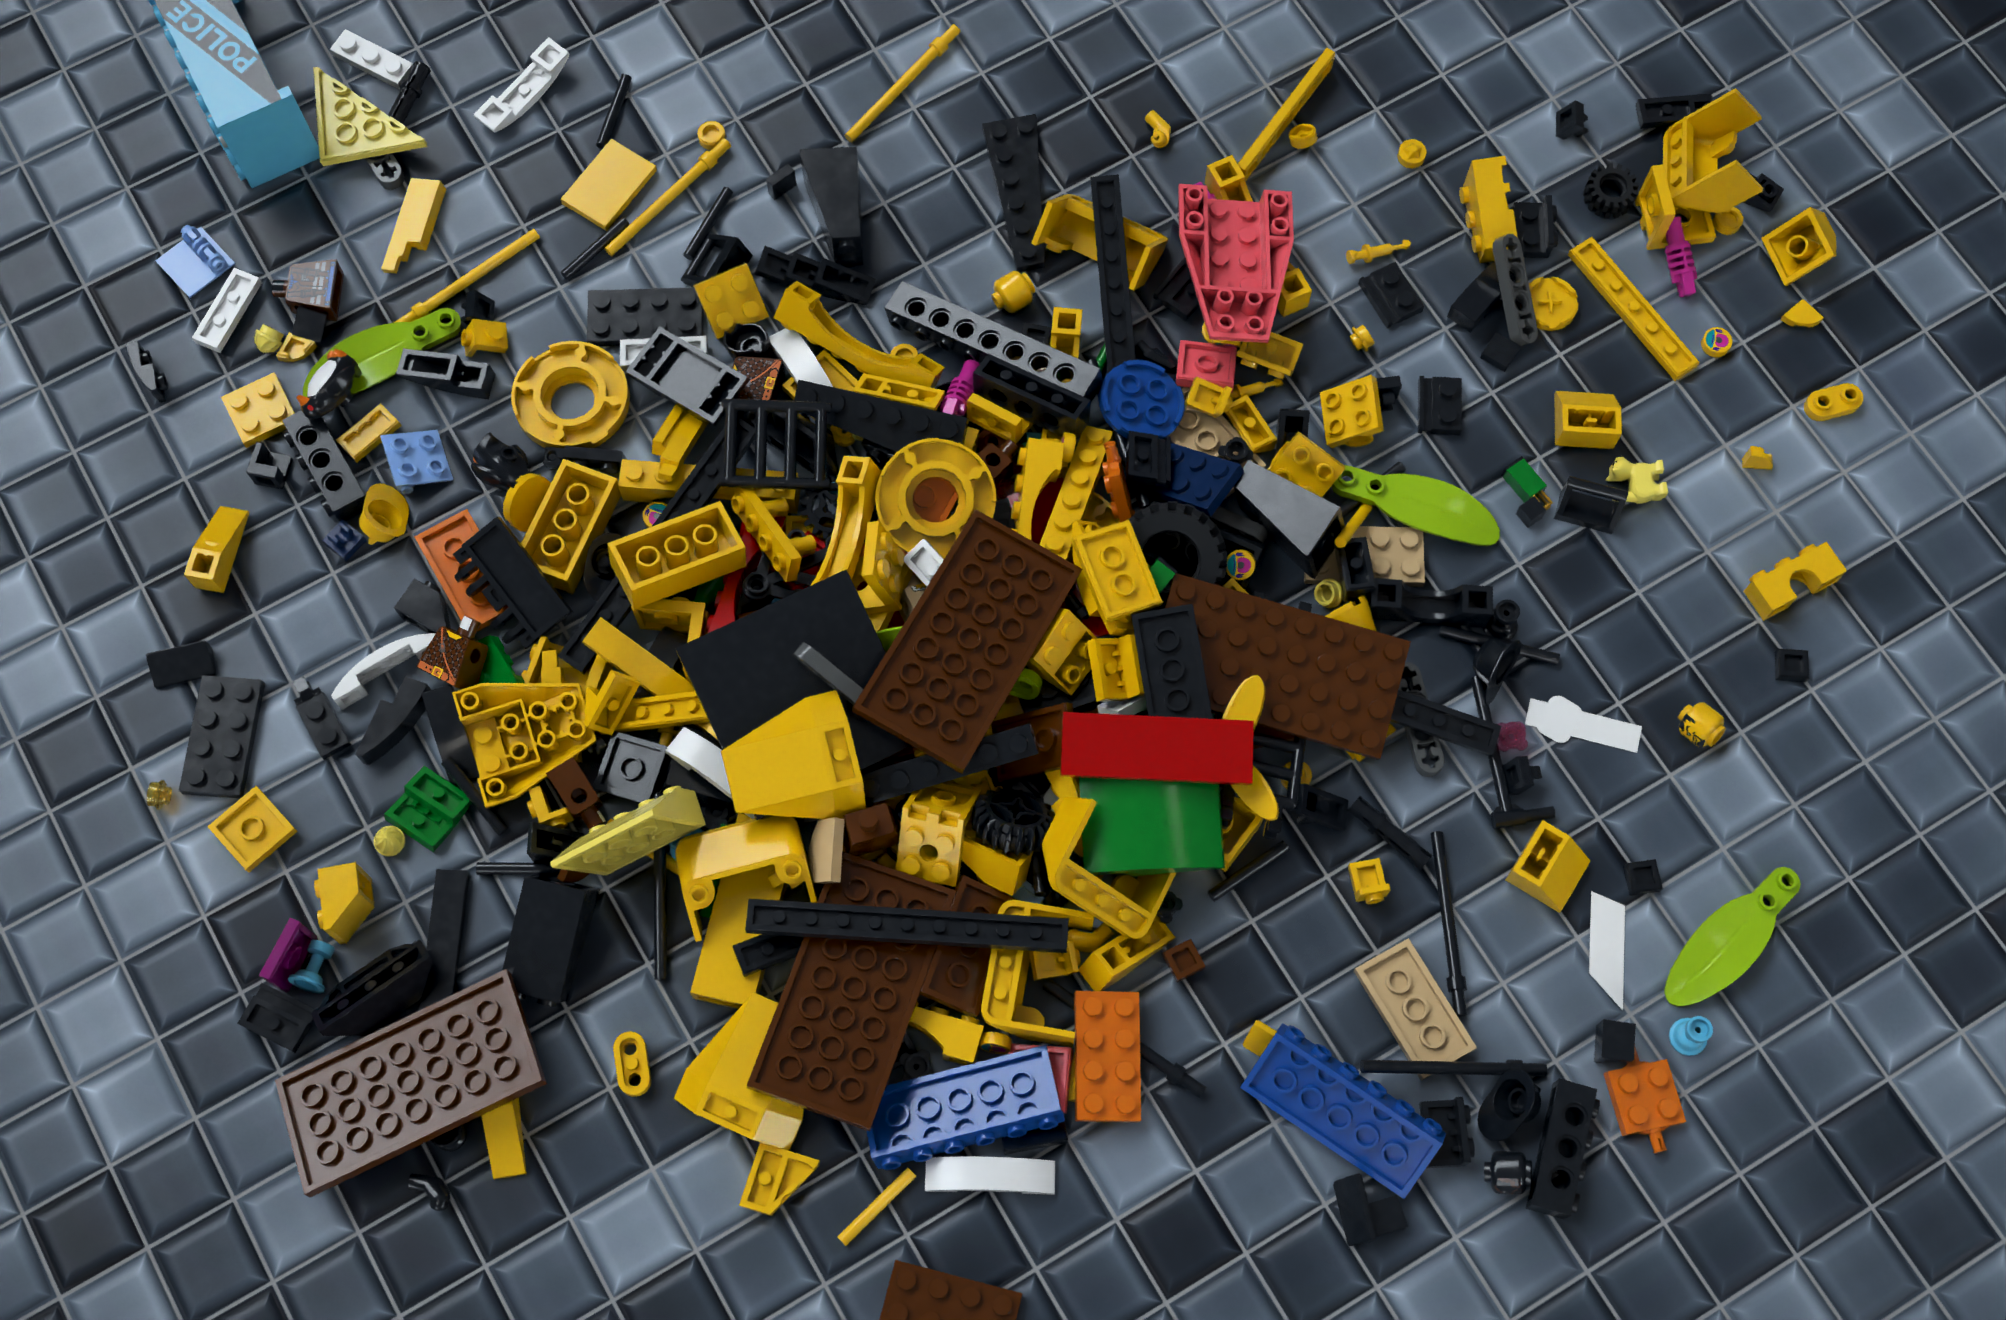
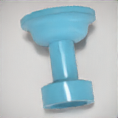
[288,940,335,993]
[1669,1016,1713,1056]

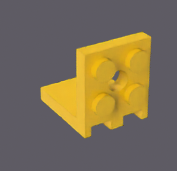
[1634,164,1716,250]
[852,521,905,614]
[631,597,709,682]
[896,782,982,887]

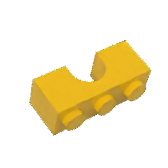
[1743,541,1847,621]

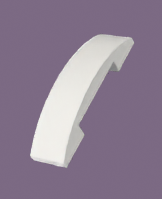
[474,37,569,133]
[769,328,833,387]
[331,633,436,710]
[665,727,755,819]
[925,1156,1055,1195]

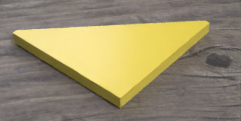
[313,67,427,166]

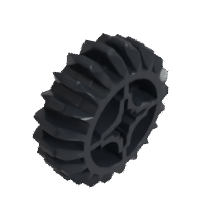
[971,787,1055,856]

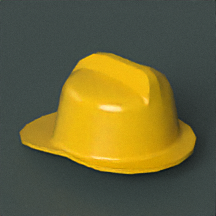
[359,484,409,545]

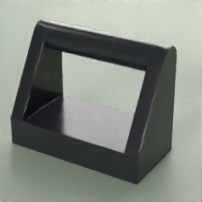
[681,234,753,287]
[1554,476,1628,534]

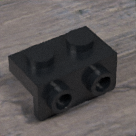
[1419,1097,1475,1168]

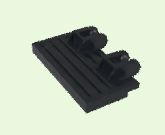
[453,517,573,649]

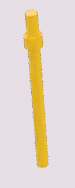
[844,24,960,143]
[604,138,731,256]
[393,229,540,323]

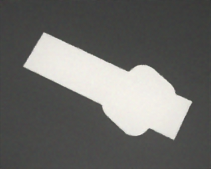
[1525,696,1642,753]

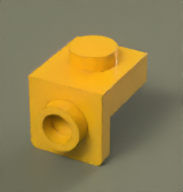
[461,319,508,357]
[1184,377,1233,418]
[527,785,574,829]
[1348,858,1391,904]
[1029,940,1081,981]

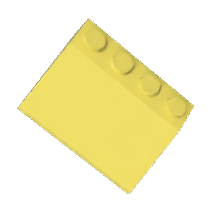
[550,786,706,876]

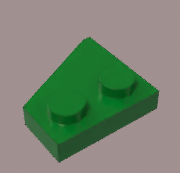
[478,635,524,684]

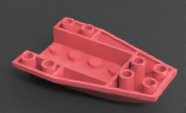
[1178,184,1294,343]

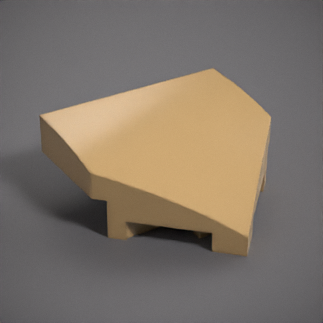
[808,818,844,884]

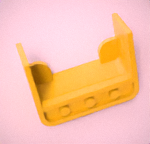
[1663,88,1763,213]
[1031,194,1169,291]
[1042,796,1176,939]
[675,815,818,942]
[981,900,1094,1048]

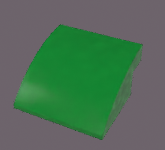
[1079,777,1225,876]

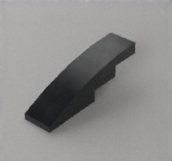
[754,246,876,305]

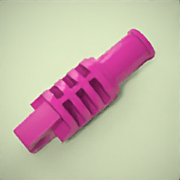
[1664,216,1697,298]
[940,360,980,416]

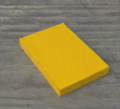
[561,139,657,231]
[1071,520,1163,624]

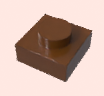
[1162,939,1206,982]

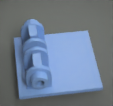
[155,225,235,298]
[380,430,453,494]

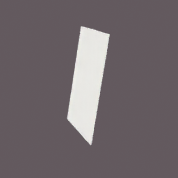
[1589,891,1625,1010]

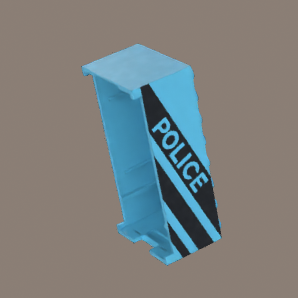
[148,0,320,188]

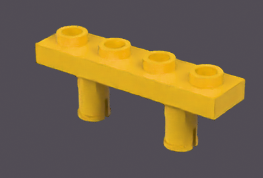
[731,487,816,582]

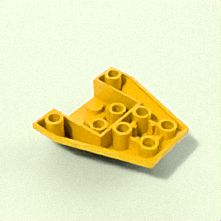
[452,683,597,808]
[721,690,866,819]
[673,992,804,1151]

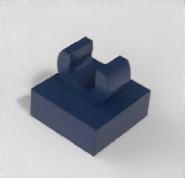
[322,519,367,562]

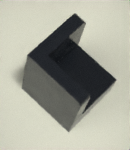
[246,442,293,489]
[1594,1019,1636,1063]

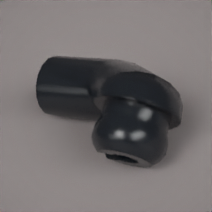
[408,1173,450,1211]

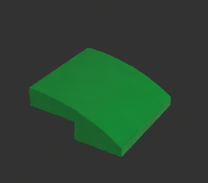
[384,766,472,852]

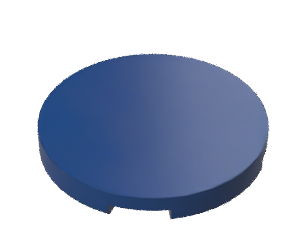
[1098,360,1185,439]

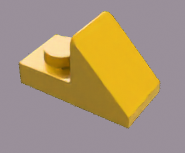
[585,670,641,736]

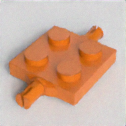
[1102,441,1135,522]
[1604,1047,1686,1154]

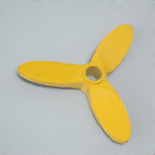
[1222,675,1279,821]

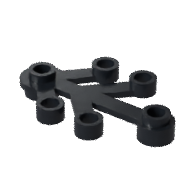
[742,529,832,601]

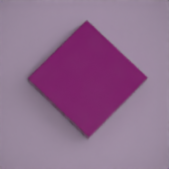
[259,918,317,993]

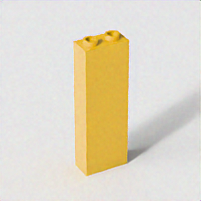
[690,813,787,1009]

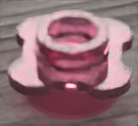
[1498,721,1528,752]

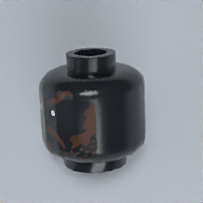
[1484,1151,1532,1194]

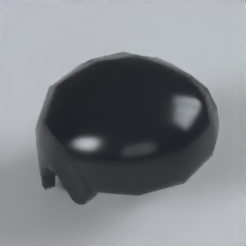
[723,323,770,360]

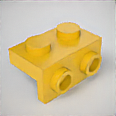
[1236,332,1304,380]
[1087,634,1144,702]

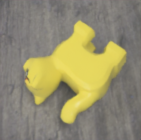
[1606,457,1668,504]

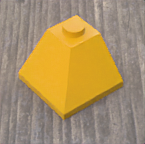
[1761,207,1837,286]

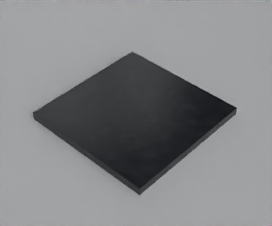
[675,569,912,820]

